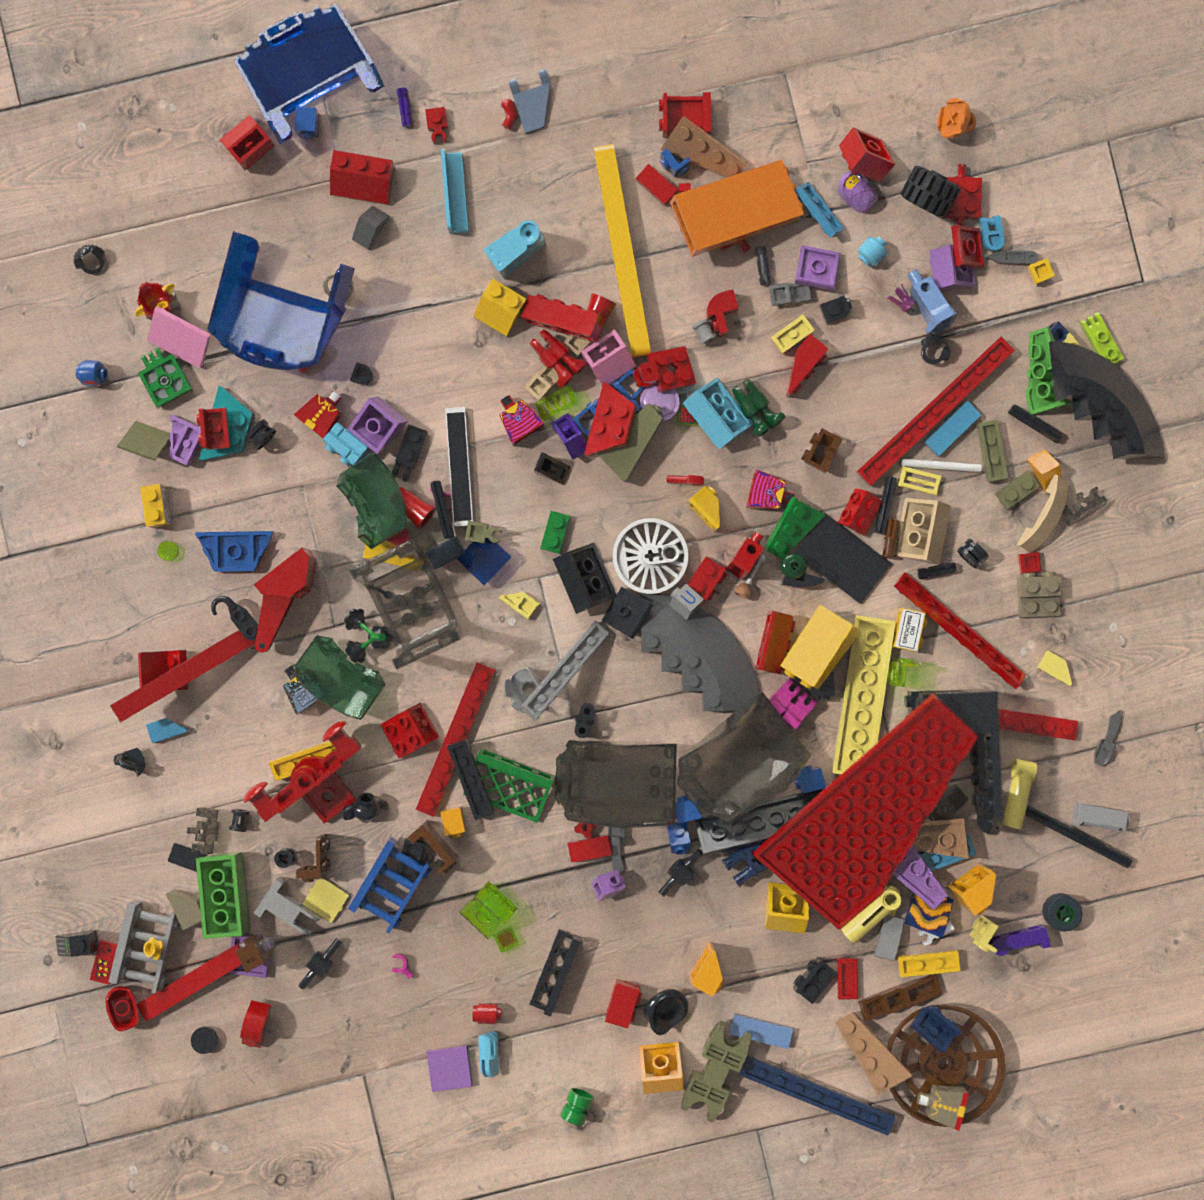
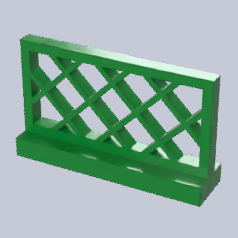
[463,748,555,823]

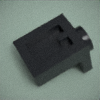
[819,294,852,324]

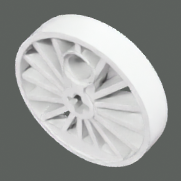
[613,518,688,594]

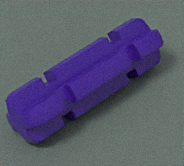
[397,87,413,127]

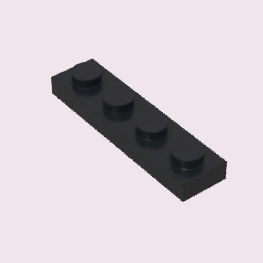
[447,738,495,820]

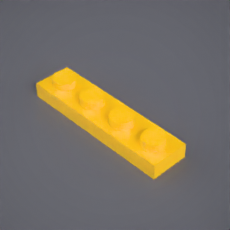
[268,741,335,781]

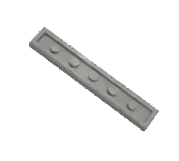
[520,620,610,721]

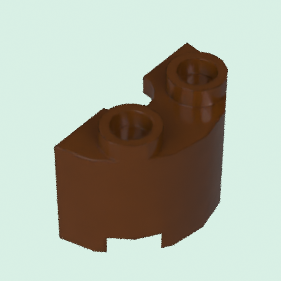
[801,428,843,473]

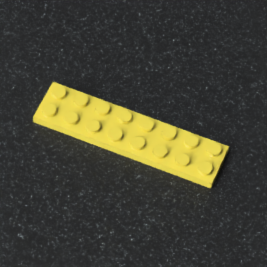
[832,615,896,774]

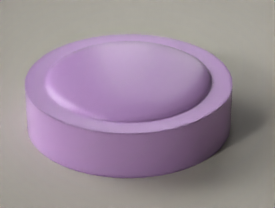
[640,384,679,422]

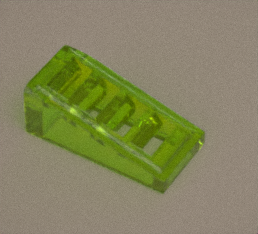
[535,385,579,421]

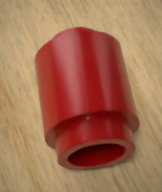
[472,1003,502,1025]

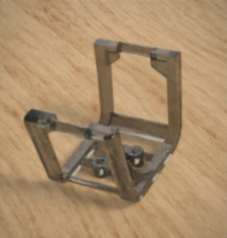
[349,539,461,670]

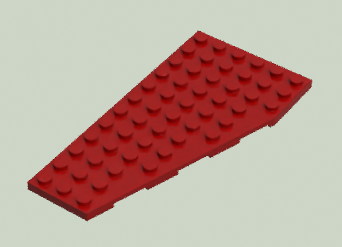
[754,694,977,930]

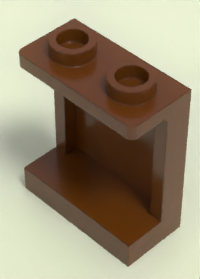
[408,821,458,875]

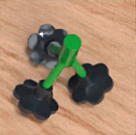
[344,608,393,663]

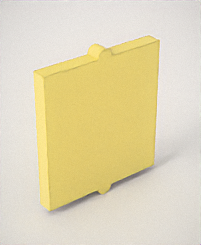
[303,877,350,923]

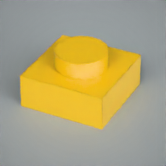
[1027,258,1055,285]

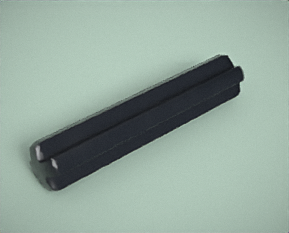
[1008,404,1063,443]
[875,476,897,535]
[430,480,454,539]

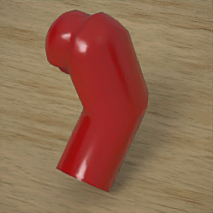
[501,99,518,130]

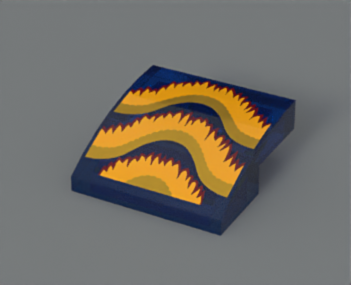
[903,892,954,938]

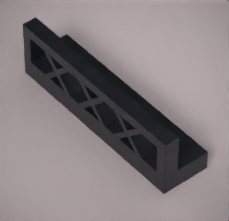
[529,929,581,1017]

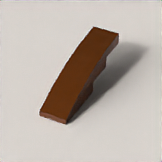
[858,974,943,1021]

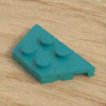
[199,386,254,461]

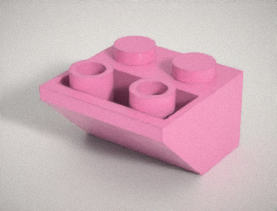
[581,330,636,386]

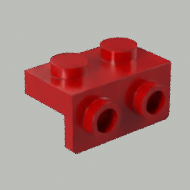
[196,408,231,451]
[838,488,882,536]

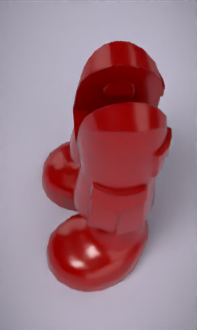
[530,329,587,389]

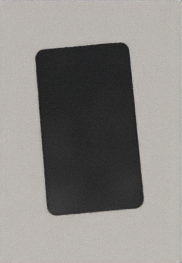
[168,843,207,872]

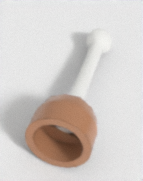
[734,554,766,600]

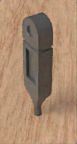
[983,250,1038,265]

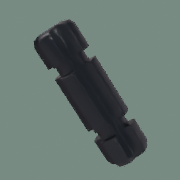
[755,246,771,286]
[917,562,957,579]

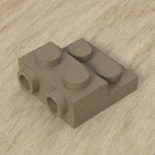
[1017,572,1062,617]

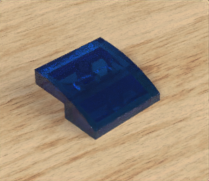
[457,538,512,586]

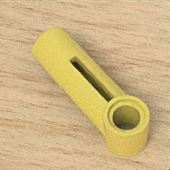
[1002,759,1037,829]
[842,885,901,944]

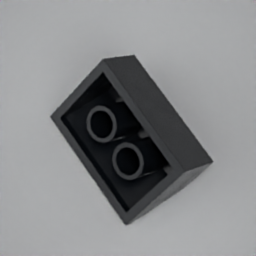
[553,542,616,614]

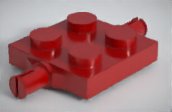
[940,164,982,226]

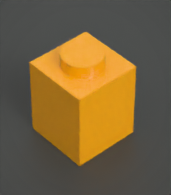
[440,806,467,838]

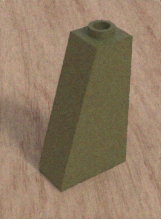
[597,403,664,482]

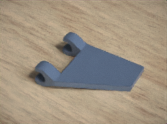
[509,69,550,134]

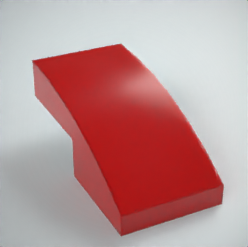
[567,835,613,862]

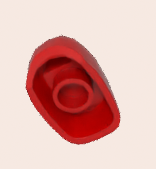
[105,986,139,1032]

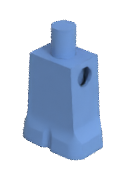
[907,269,957,335]

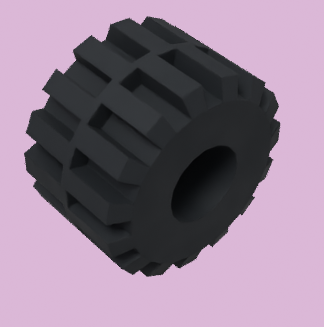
[900,166,961,218]

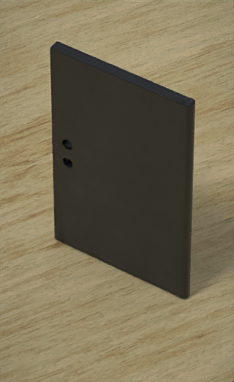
[794,513,891,604]

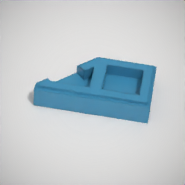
[146,718,189,743]

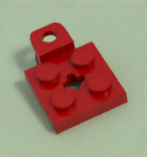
[633,346,696,393]

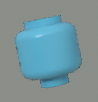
[858,236,888,267]

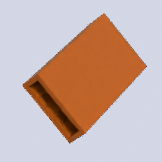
[670,159,804,257]

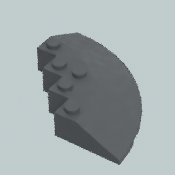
[640,592,761,711]

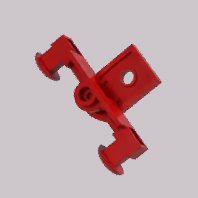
[243,721,362,824]

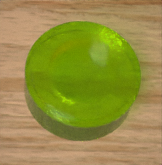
[157,541,179,561]

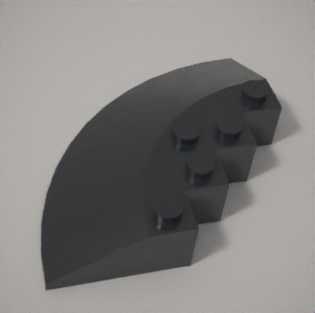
[1049,341,1165,459]

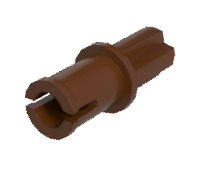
[881,519,900,559]

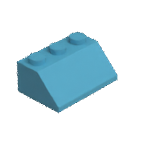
[683,378,753,450]

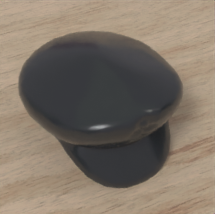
[643,989,689,1036]

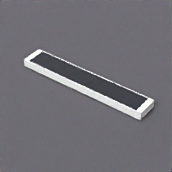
[445,407,473,527]

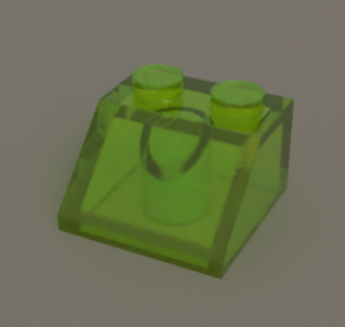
[459,881,518,939]

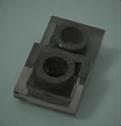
[928,784,968,821]

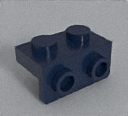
[910,1005,962,1053]

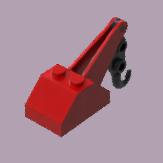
[211,547,316,653]

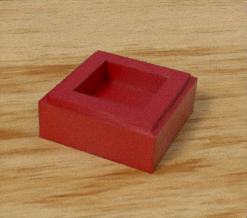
[1018,552,1042,574]

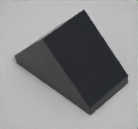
[534,452,571,485]

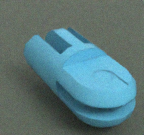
[478,1031,499,1077]

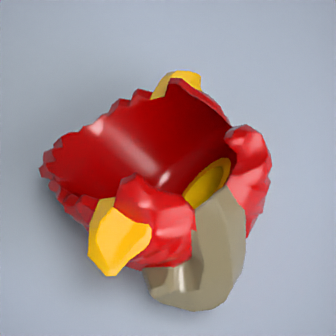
[135,282,180,321]

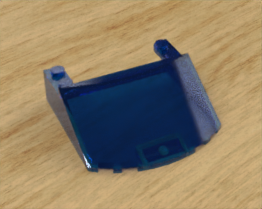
[234,4,385,144]
[207,231,355,370]

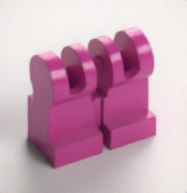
[764,677,817,730]

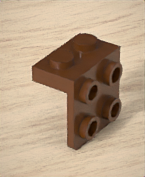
[296,834,331,882]

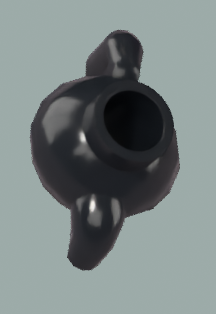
[342,793,389,823]

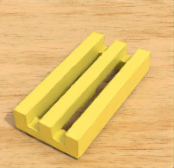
[897,466,942,496]

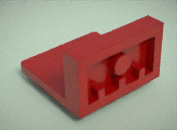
[138,650,188,690]
[381,702,439,759]

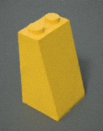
[780,605,861,690]

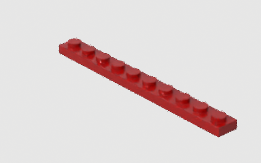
[856,336,1015,486]

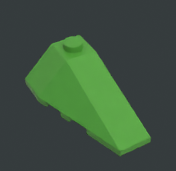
[1026,327,1073,415]

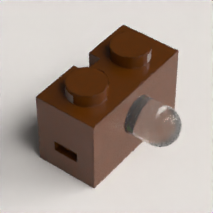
[235,934,275,973]

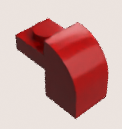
[706,289,738,337]
[240,1000,271,1048]

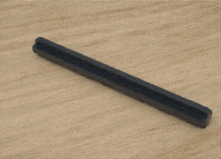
[1025,805,1133,868]

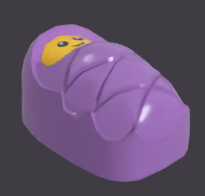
[838,171,878,213]

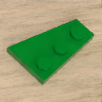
[764,497,825,559]

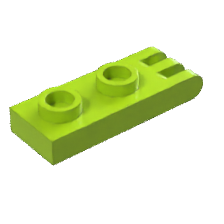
[1080,312,1124,364]

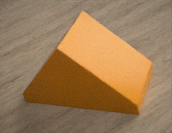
[1026,450,1062,494]

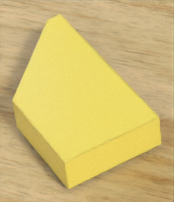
[499,592,540,620]
[1037,651,1072,686]

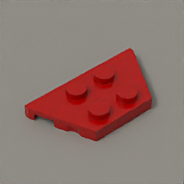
[584,382,637,457]

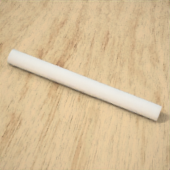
[901,459,982,472]

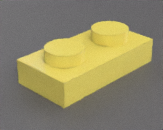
[770,315,815,354]

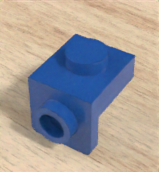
[660,149,691,177]
[667,822,691,855]

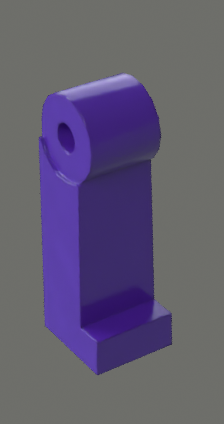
[989,924,1051,956]

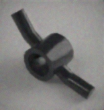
[658,849,703,897]
[299,938,342,990]

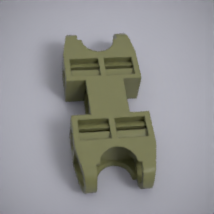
[681,1020,751,1122]

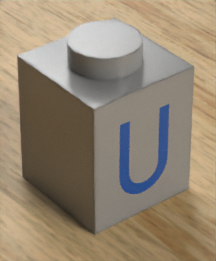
[669,584,704,620]

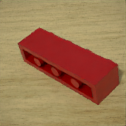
[520,294,605,343]

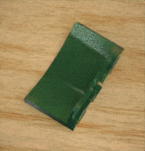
[336,453,407,549]
[292,635,386,720]

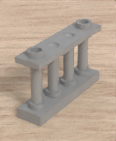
[109,900,180,993]

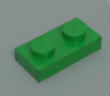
[540,511,570,554]

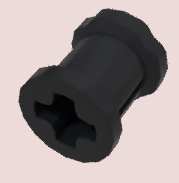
[229,809,250,832]
[274,848,296,868]

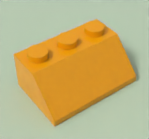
[947,863,996,916]

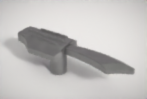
[1093,710,1122,767]
[608,819,625,874]

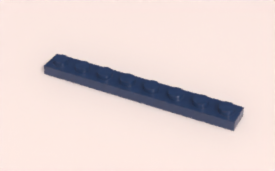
[739,1055,896,1136]

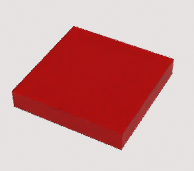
[951,225,985,269]

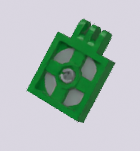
[138,347,193,409]

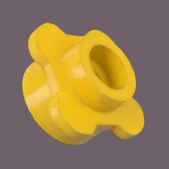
[144,937,164,960]

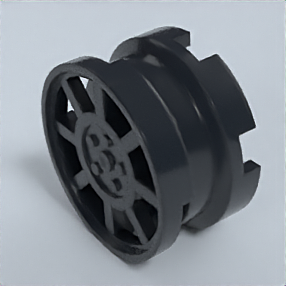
[245,419,276,450]
[957,538,989,569]

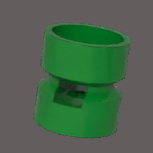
[560,1087,594,1126]

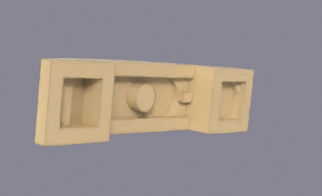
[524,335,591,401]
[1017,474,1069,553]

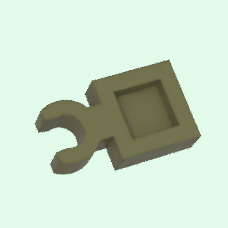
[465,520,502,544]

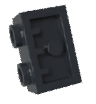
[793,957,837,1004]

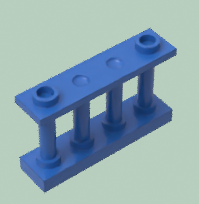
[348,837,432,933]

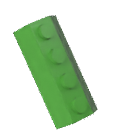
[196,852,250,939]

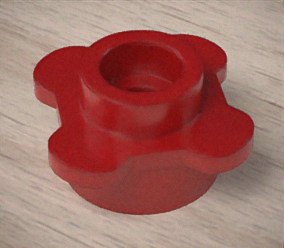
[574,815,598,839]

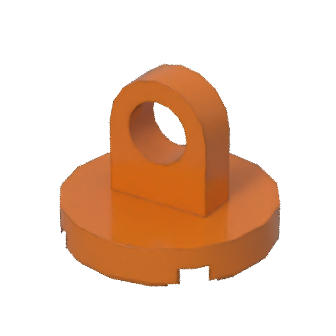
[937,98,976,140]

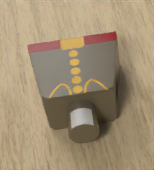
[917,1085,969,1131]

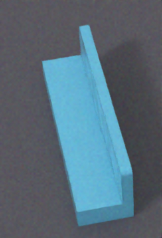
[441,149,469,234]

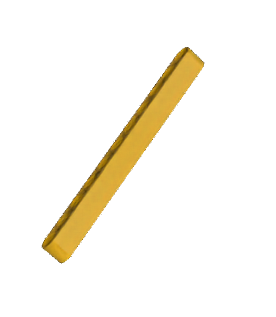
[594,144,651,358]

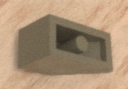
[166,889,201,930]

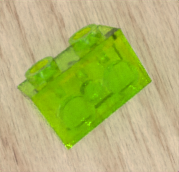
[887,658,919,687]

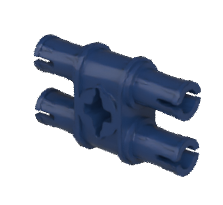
[722,843,768,888]

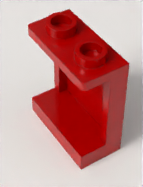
[659,92,711,138]

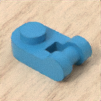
[979,215,1005,252]

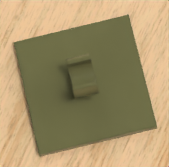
[117,421,170,461]

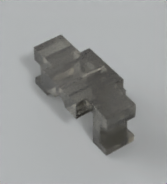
[1062,486,1107,527]
[187,807,219,854]

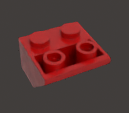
[219,115,275,171]

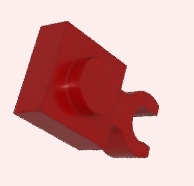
[425,107,448,144]

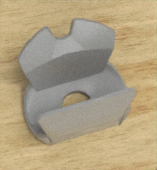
[504,666,541,713]

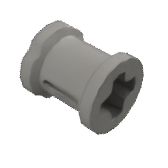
[692,319,717,345]

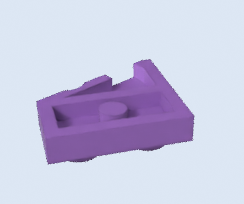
[169,414,201,466]

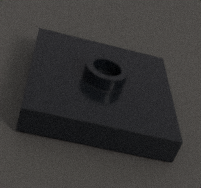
[601,587,653,639]

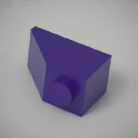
[551,413,587,460]

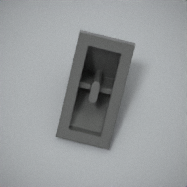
[352,206,389,250]

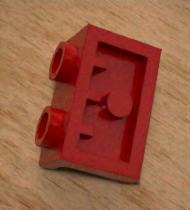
[687,556,727,603]

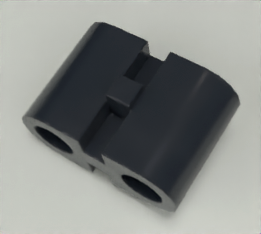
[574,703,595,738]

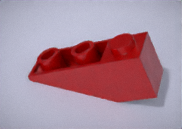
[786,334,828,397]

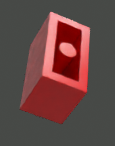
[605,979,642,1029]

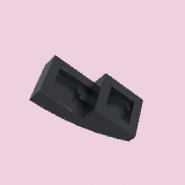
[780,574,825,588]

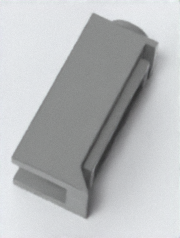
[1071,802,1130,832]

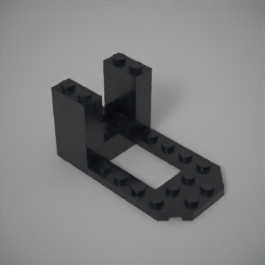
[904,689,1003,835]

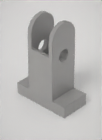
[254,877,321,935]

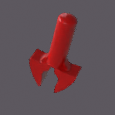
[666,475,704,485]

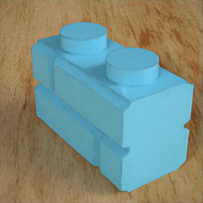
[322,422,370,467]

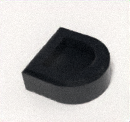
[350,362,373,386]

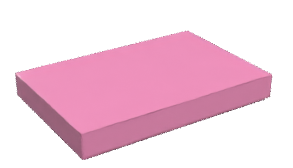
[147,307,211,368]

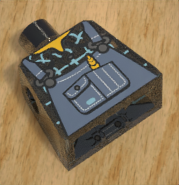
[283,664,331,715]

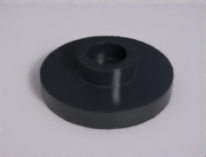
[191,1026,218,1054]

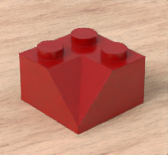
[839,127,895,182]

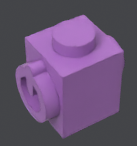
[591,869,626,902]

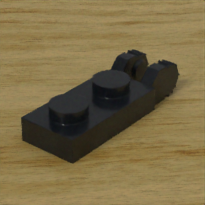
[391,424,428,482]

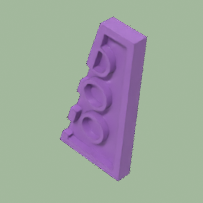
[893,845,947,909]

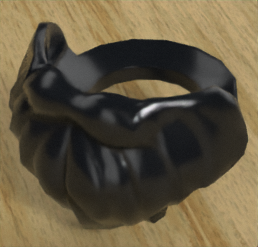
[73,245,105,275]
[921,334,951,365]
[113,748,146,777]

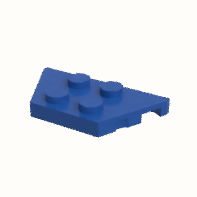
[195,531,273,572]

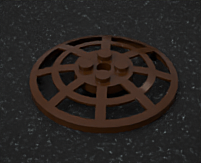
[887,1004,1006,1127]

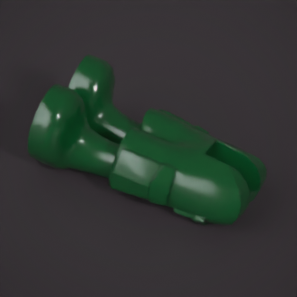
[732,379,786,438]

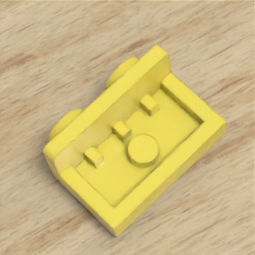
[970,915,998,953]

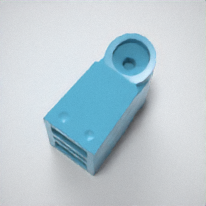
[483,220,545,279]

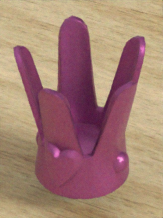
[887,283,915,313]

